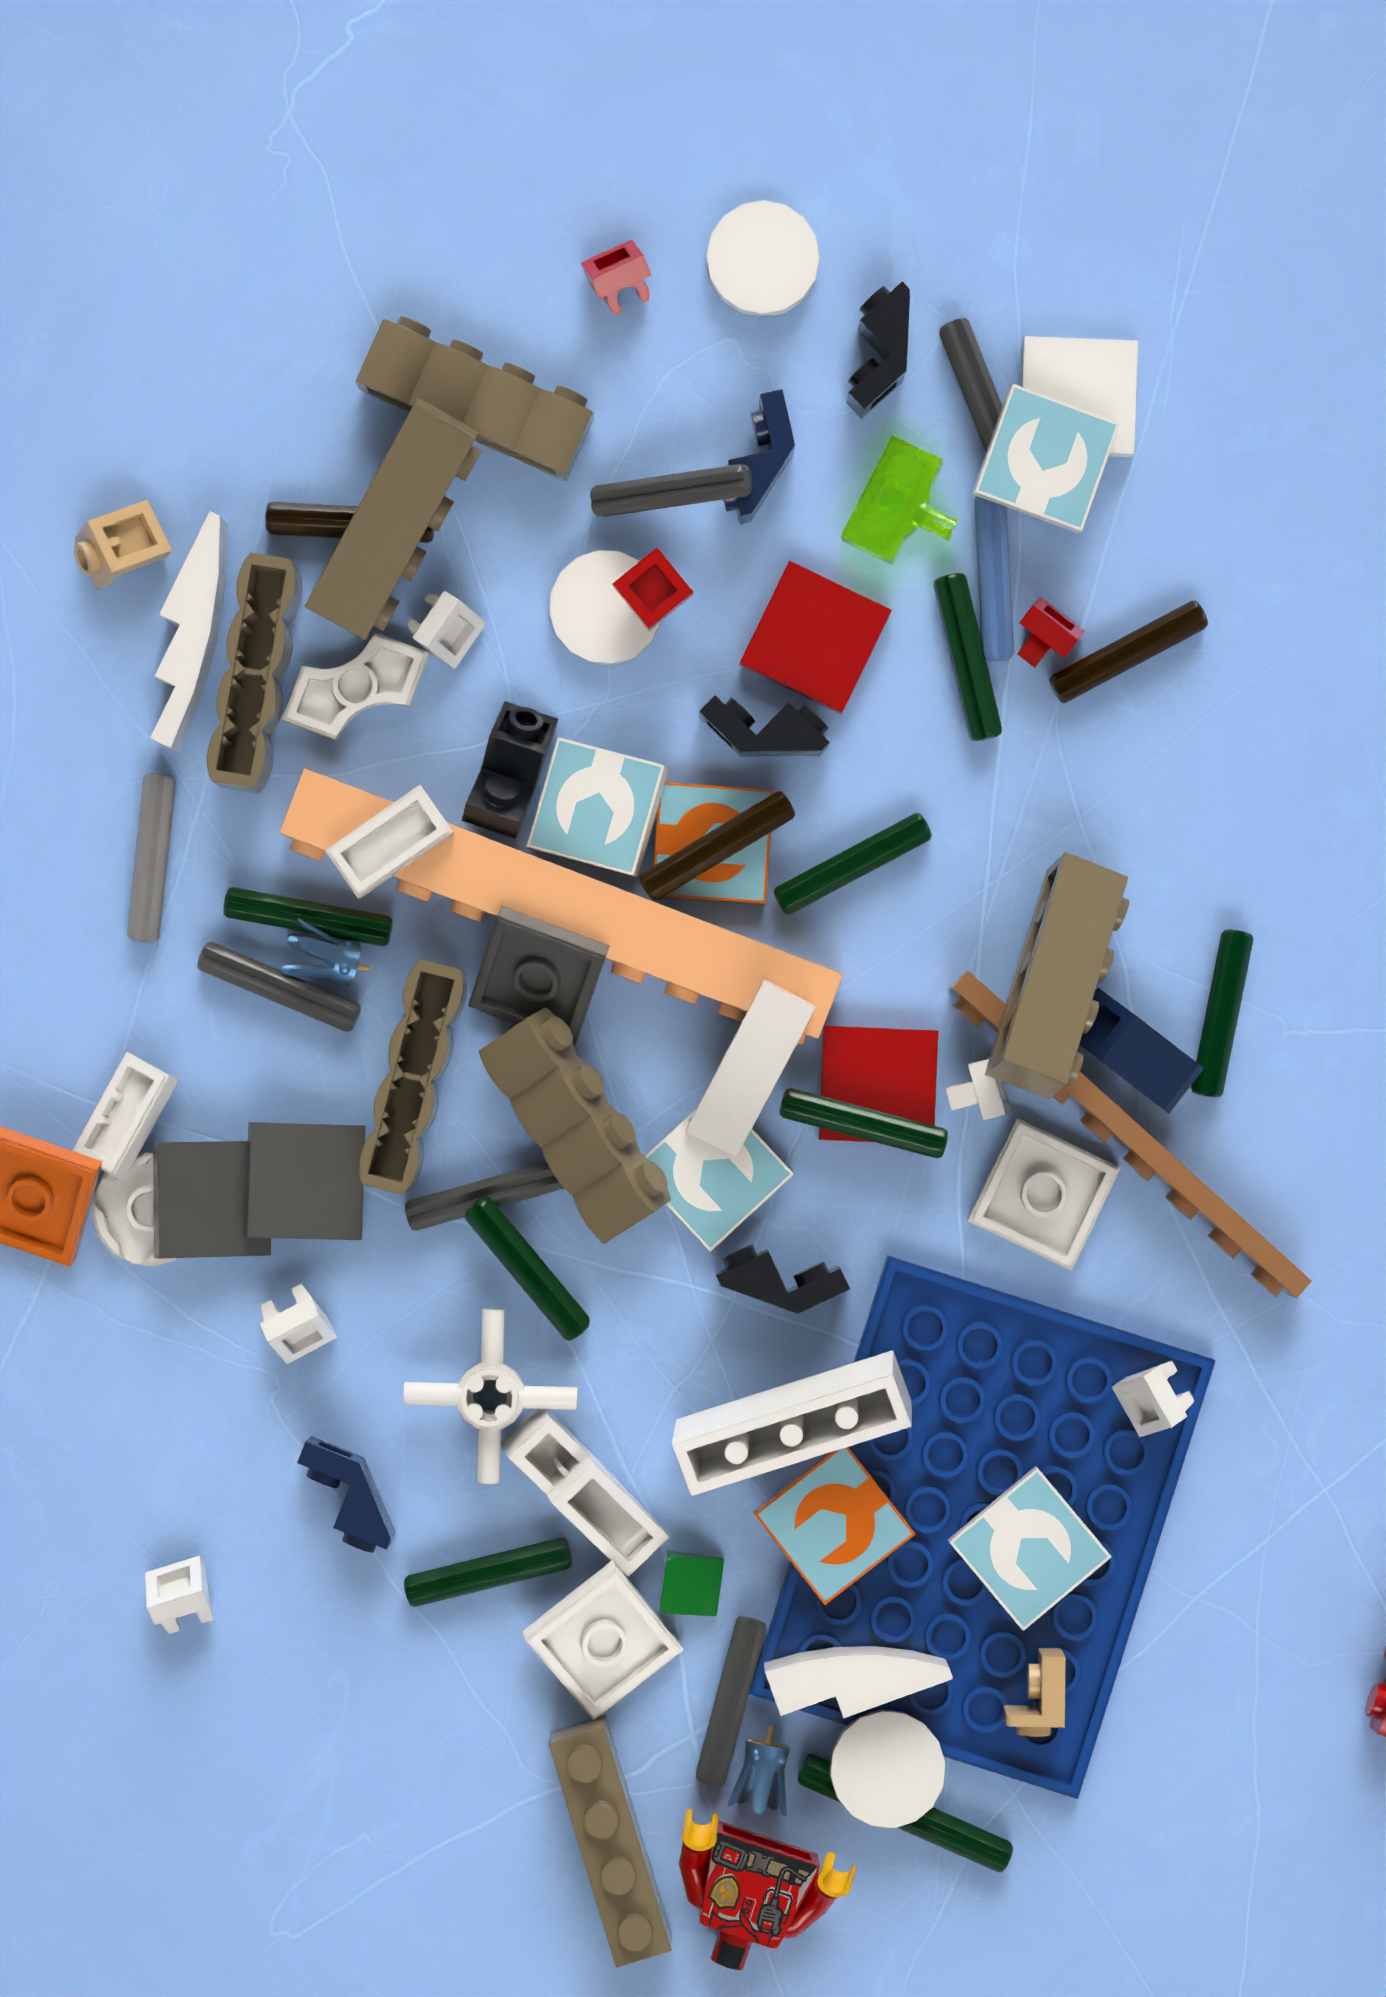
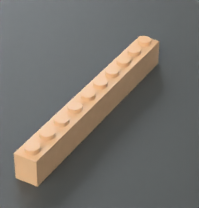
[279,768,843,1046]

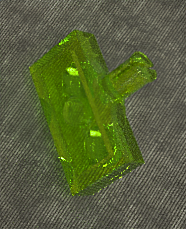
[841,435,959,565]

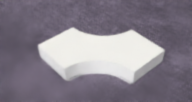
[282,632,430,741]

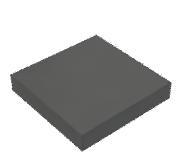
[468,906,610,1046]
[244,1122,365,1240]
[153,1141,271,1259]

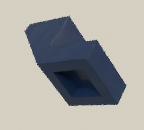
[723,389,795,525]
[1079,987,1204,1114]
[297,1436,395,1553]

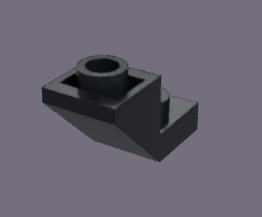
[846,281,910,419]
[699,695,830,757]
[461,701,558,839]
[716,1244,850,1314]

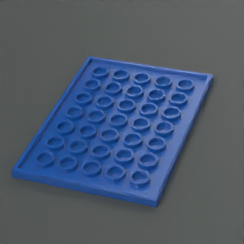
[749,1255,1216,1799]

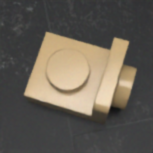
[74,499,172,590]
[1003,1648,1066,1737]

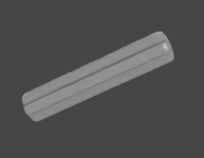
[127,773,176,943]

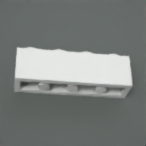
[672,1350,912,1496]

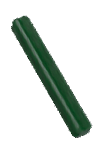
[797,1754,1013,1873]

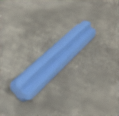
[974,496,1014,661]

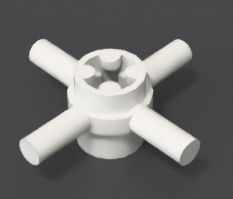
[403,1309,578,1484]

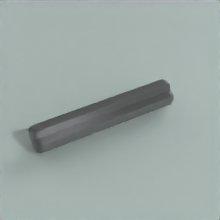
[939,318,1003,452]
[590,464,753,517]
[197,942,361,1032]
[405,1162,565,1231]
[696,1616,766,1787]

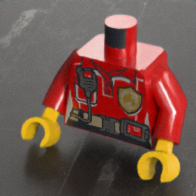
[679,1809,858,1970]

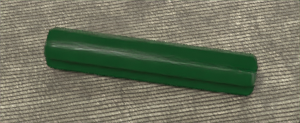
[933,573,1002,741]
[773,813,932,915]
[223,887,393,946]
[1191,929,1254,1098]
[779,1088,948,1159]
[465,1196,590,1341]
[404,1537,573,1607]

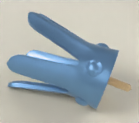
[280,918,370,987]
[727,1725,791,1817]

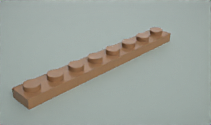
[949,971,1312,1298]

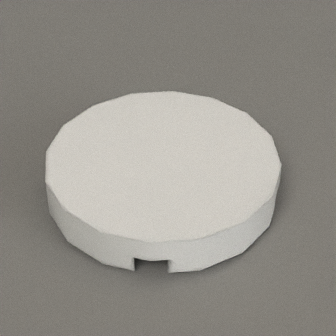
[706,200,820,316]
[549,550,661,665]
[92,1152,179,1267]
[829,1709,946,1828]

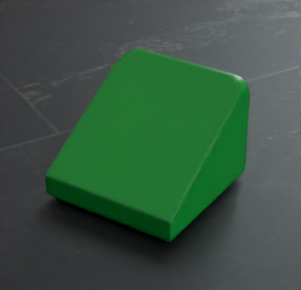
[659,1551,724,1616]

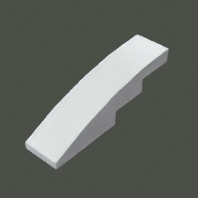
[150,511,227,753]

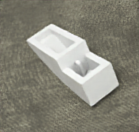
[685,979,816,1157]
[501,1409,669,1577]
[764,1646,953,1718]

